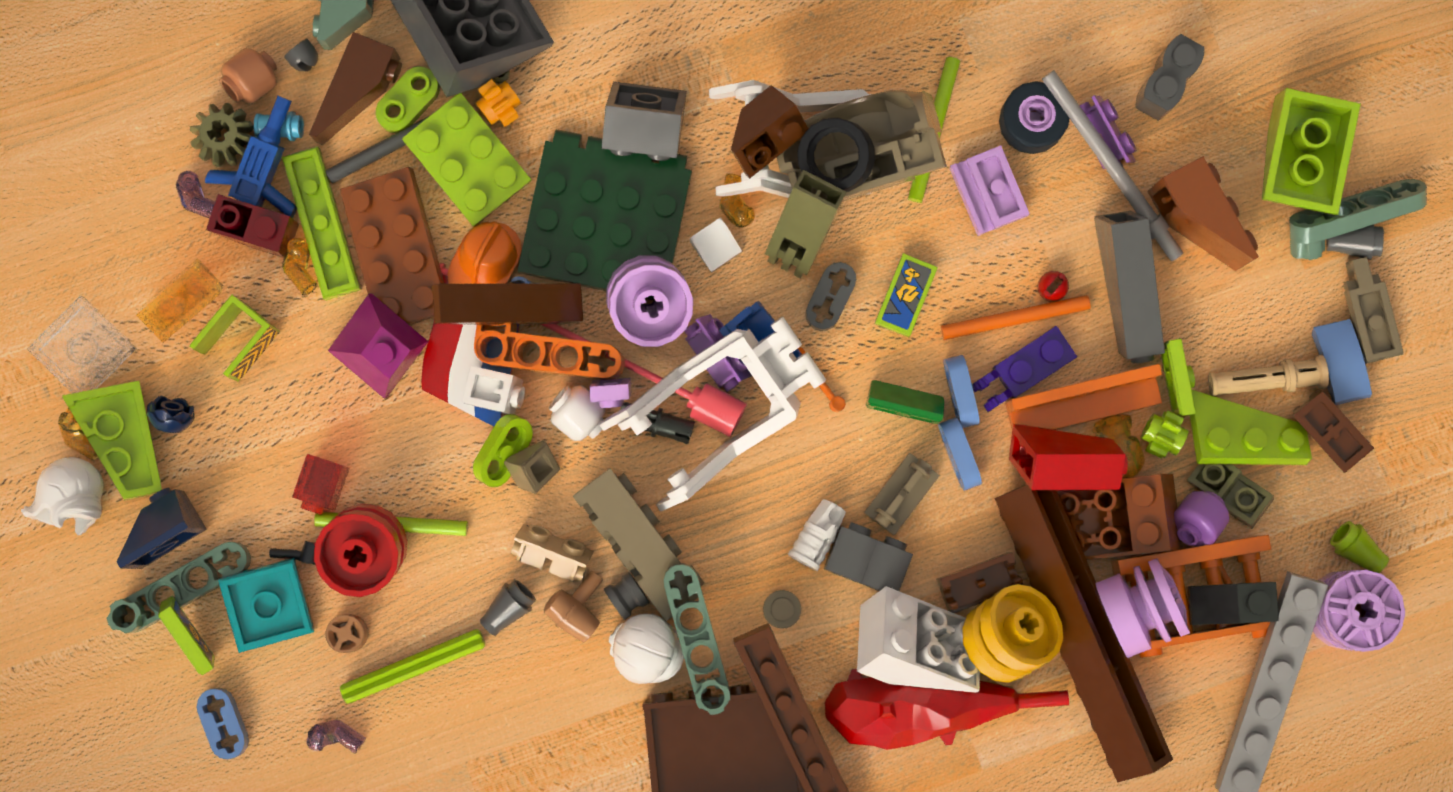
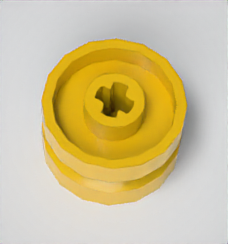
[962,584,1063,683]

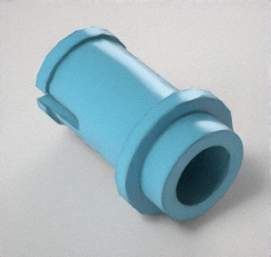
[254,111,304,141]

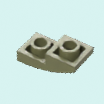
[1187,464,1274,529]

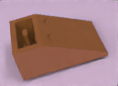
[1147,156,1259,271]
[1056,474,1183,560]

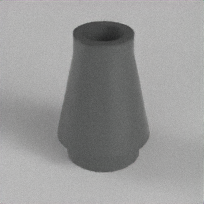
[1326,225,1384,260]
[480,579,536,636]

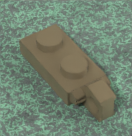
[1344,257,1404,364]

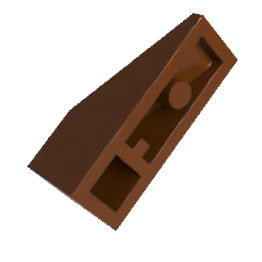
[309,32,402,145]

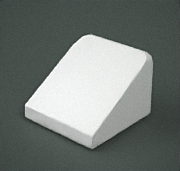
[690,217,742,273]

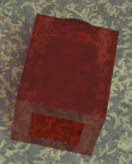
[292,454,350,515]

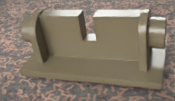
[864,453,940,535]

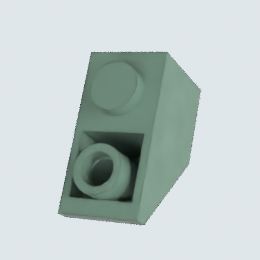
[313,0,374,50]

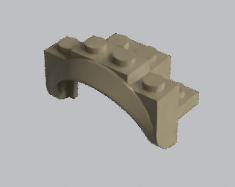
[777,90,947,201]

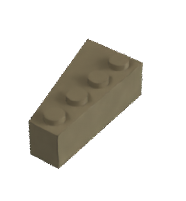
[573,468,705,621]

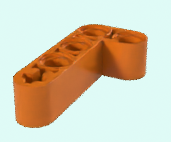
[474,323,625,380]

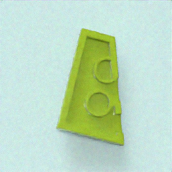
[62,381,162,501]
[1190,389,1312,465]

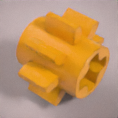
[475,79,522,127]

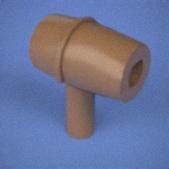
[544,571,603,643]

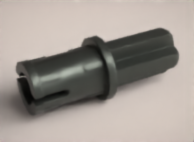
[620,402,695,444]

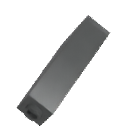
[1094,210,1165,363]

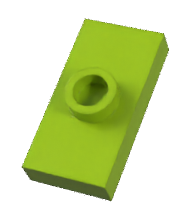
[1161,339,1196,417]

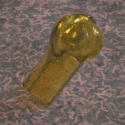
[719,173,755,228]
[58,408,98,461]

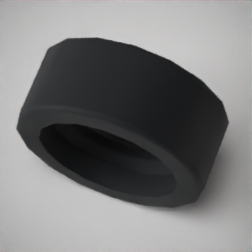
[798,118,875,192]

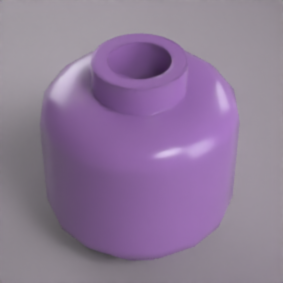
[1174,491,1229,547]

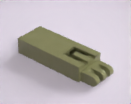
[765,170,847,279]

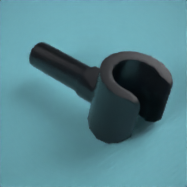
[269,541,315,565]

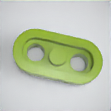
[376,66,440,133]
[473,414,533,487]

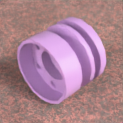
[1095,558,1190,658]
[1313,570,1405,652]

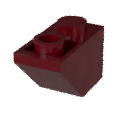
[206,194,299,259]

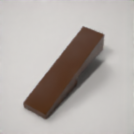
[432,284,583,325]

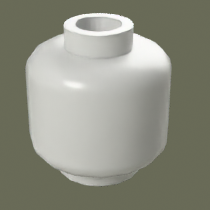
[549,385,606,441]

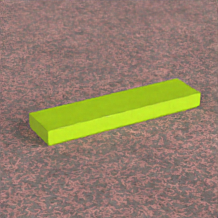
[282,147,361,301]

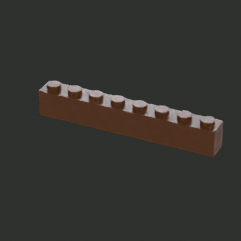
[995,484,1173,783]

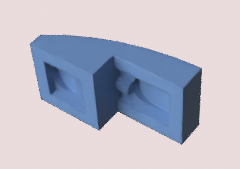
[1311,319,1372,405]

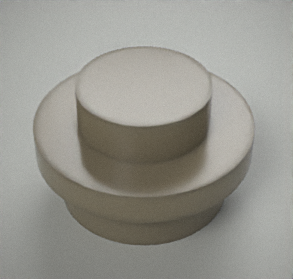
[763,590,801,628]

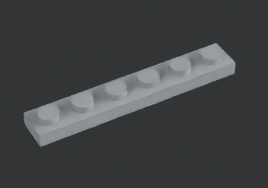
[1215,571,1328,792]

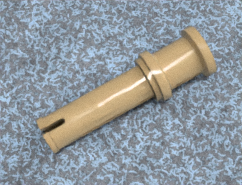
[1208,355,1329,396]

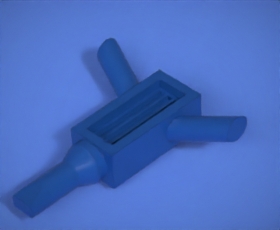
[205,96,297,218]

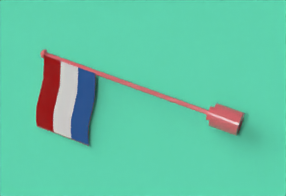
[421,263,747,437]

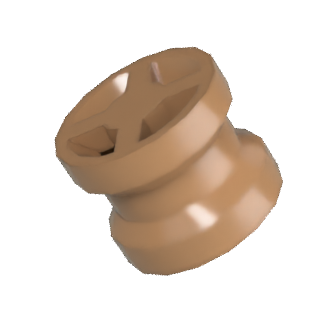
[325,614,369,653]

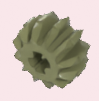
[190,103,254,167]

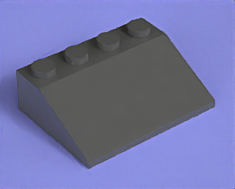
[391,0,554,97]

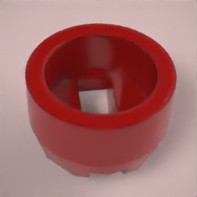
[1037,271,1069,302]

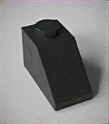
[1188,582,1279,625]

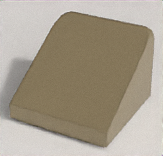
[504,441,560,494]

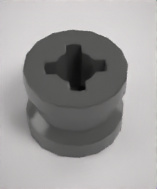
[604,572,650,620]

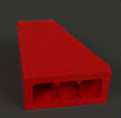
[1009,424,1128,490]

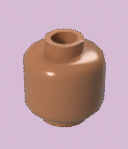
[219,48,277,104]

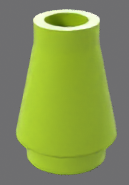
[1330,521,1389,573]

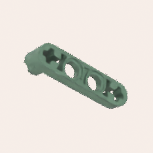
[1289,179,1427,260]
[106,542,251,633]
[664,563,730,715]

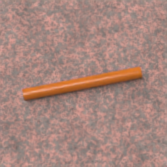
[941,295,1091,340]

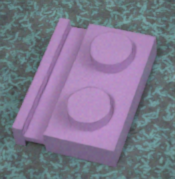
[949,145,1030,236]

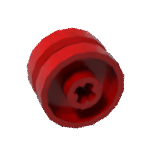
[314,503,408,597]

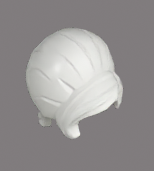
[21,457,104,536]
[609,614,684,684]

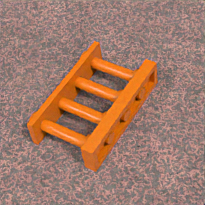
[1111,535,1272,658]

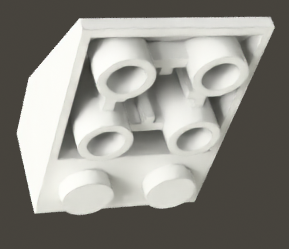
[857,586,980,693]

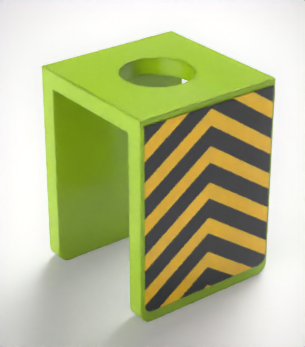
[190,295,280,382]

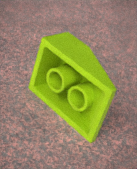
[1262,88,1361,215]

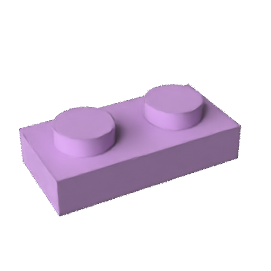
[589,378,632,408]

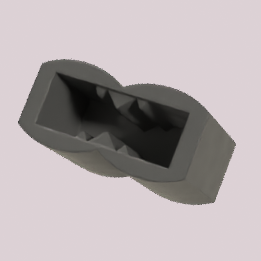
[1135,34,1204,121]
[824,522,913,591]

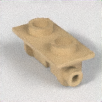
[511,524,594,582]

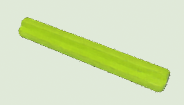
[340,629,485,704]

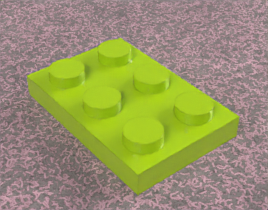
[402,93,532,227]

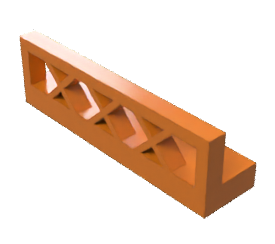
[1005,364,1162,430]

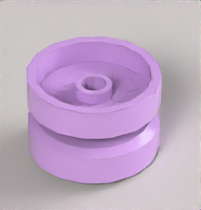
[606,256,693,347]

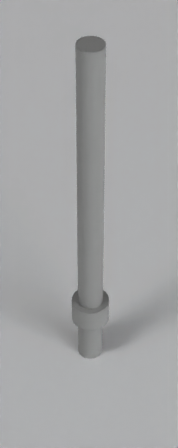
[1042,70,1183,261]

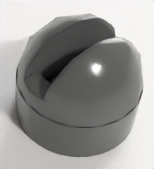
[284,39,318,72]

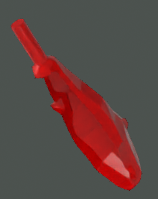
[824,669,1069,750]

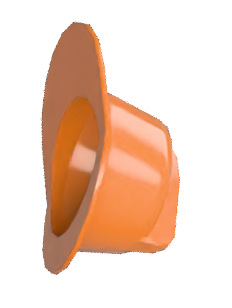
[447,221,522,284]

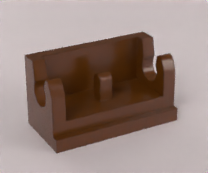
[1292,389,1374,473]
[936,552,1023,613]

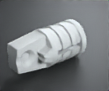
[788,499,846,571]

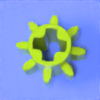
[1141,410,1189,459]

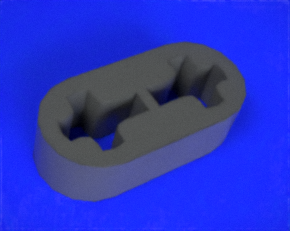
[805,262,856,331]

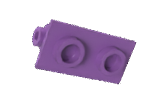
[1079,95,1137,169]
[684,314,752,392]

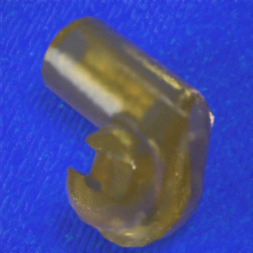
[282,238,318,296]

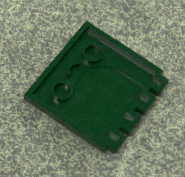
[518,129,692,301]

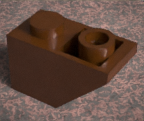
[731,85,809,179]

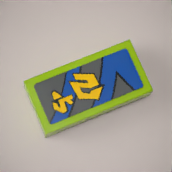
[874,253,938,338]
[158,595,215,675]

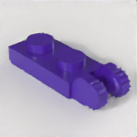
[972,326,1077,412]

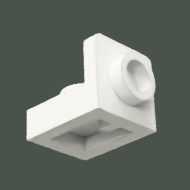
[461,366,525,414]

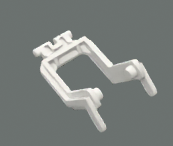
[709,80,871,198]
[599,317,826,512]

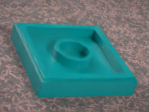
[218,558,314,653]

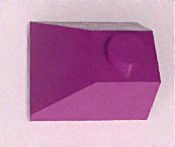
[328,293,428,399]

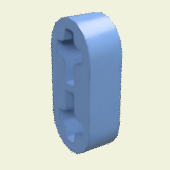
[943,355,980,428]
[938,417,982,491]
[197,688,249,759]

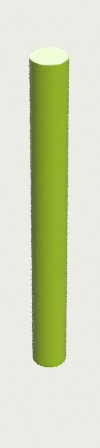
[908,57,960,203]
[314,511,468,536]

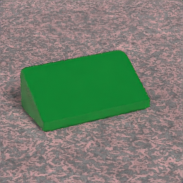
[865,380,944,424]

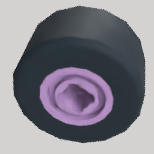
[999,81,1070,154]

